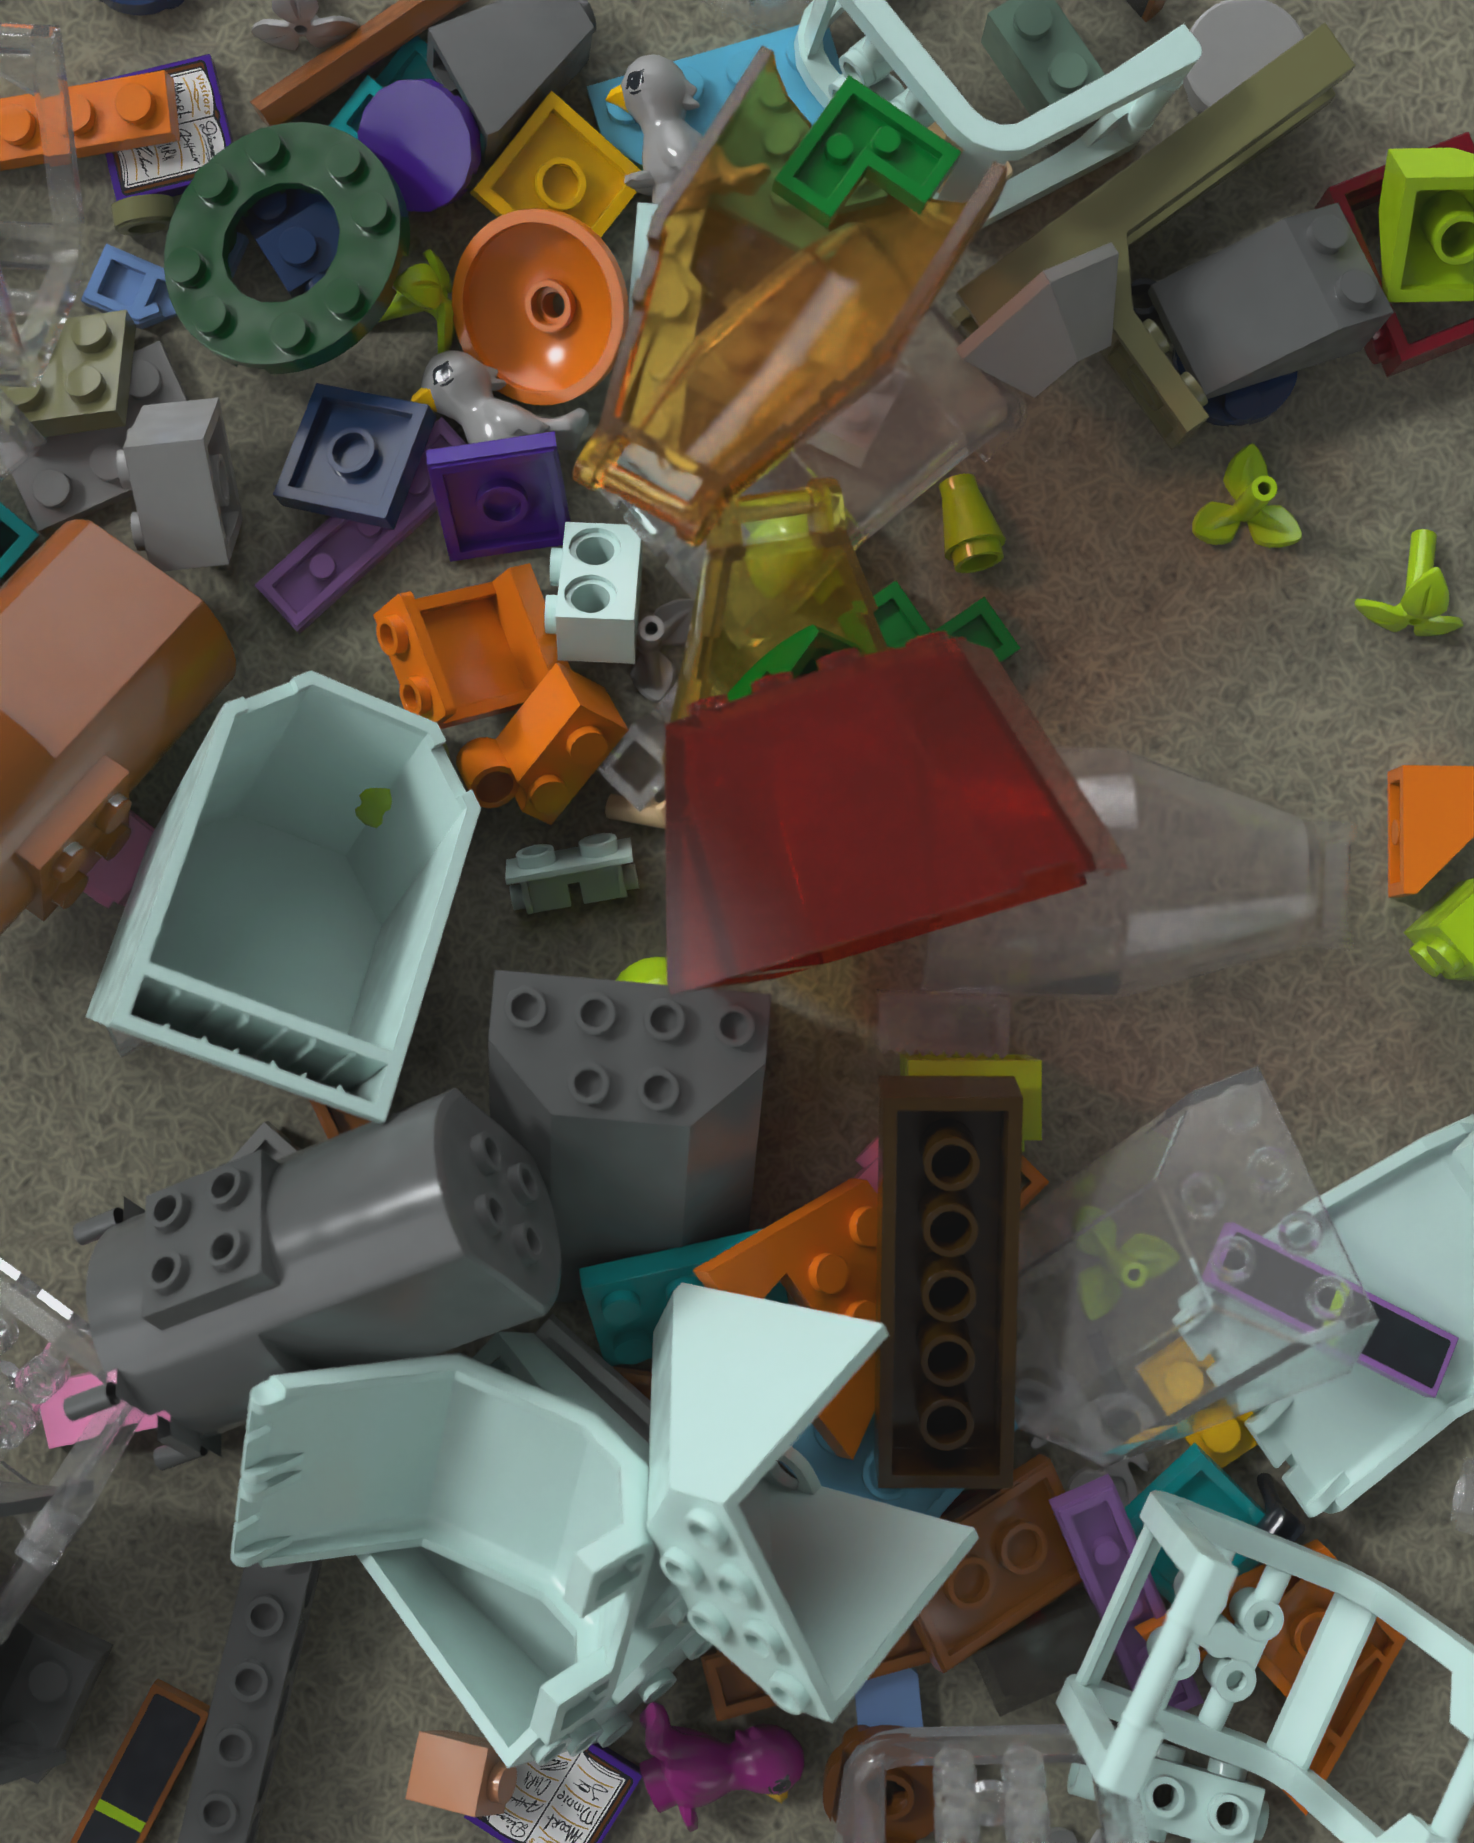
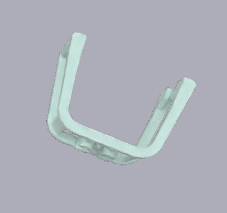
[794,0,1202,235]
[1056,1490,1474,1843]

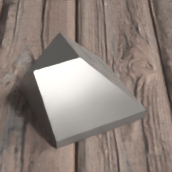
[955,242,1119,398]

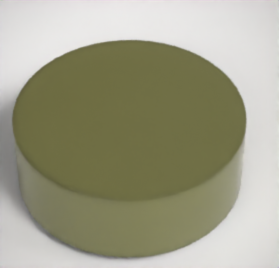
[111,194,176,236]

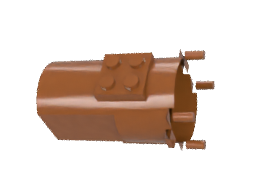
[0,520,236,936]

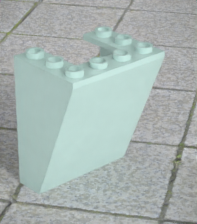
[357,1332,713,1768]

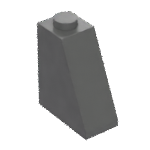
[427,0,597,168]

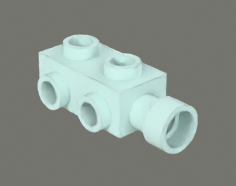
[1067,1742,1269,1843]

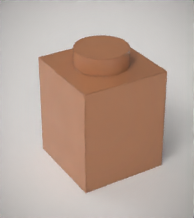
[405,1730,517,1817]

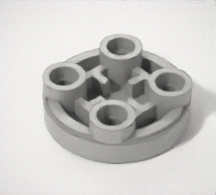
[1183,0,1305,113]

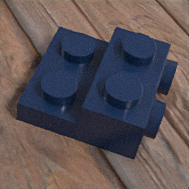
[241,189,340,298]

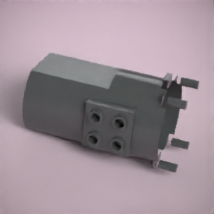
[63,1088,561,1471]

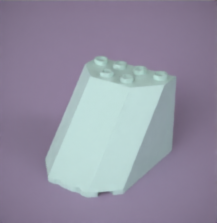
[647,1283,979,1723]

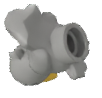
[605,54,761,211]
[411,351,589,451]

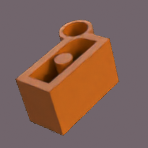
[456,662,629,825]

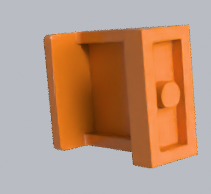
[373,563,571,729]

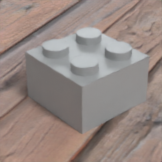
[116,397,243,571]

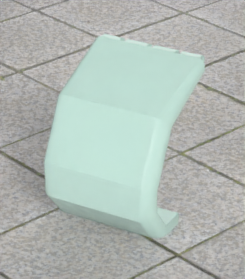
[1173,1114,1474,1518]
[230,1353,655,1747]

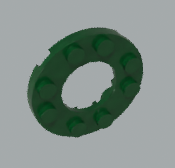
[164,122,410,374]

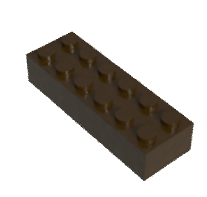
[874,1076,1023,1489]

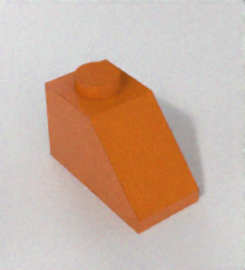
[1388,765,1474,898]

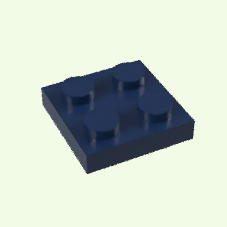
[273,383,437,530]

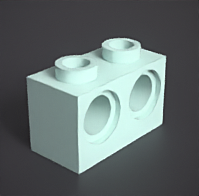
[544,522,642,664]

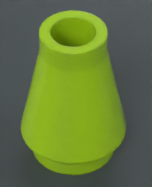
[939,473,1006,573]

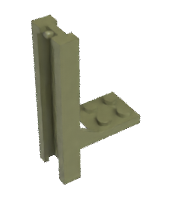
[952,22,1356,450]

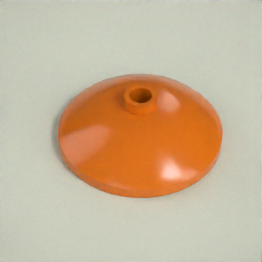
[452,208,629,405]

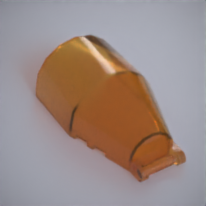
[572,45,1007,547]

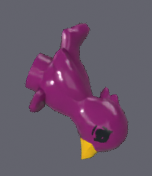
[639,1702,805,1832]

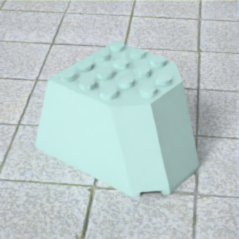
[85,671,481,1124]

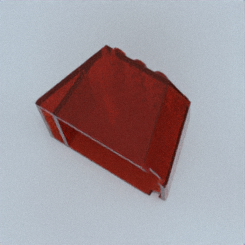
[665,631,1128,995]

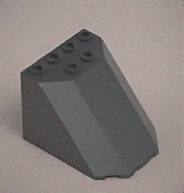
[488,970,772,1303]

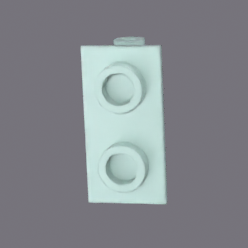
[505,833,639,914]

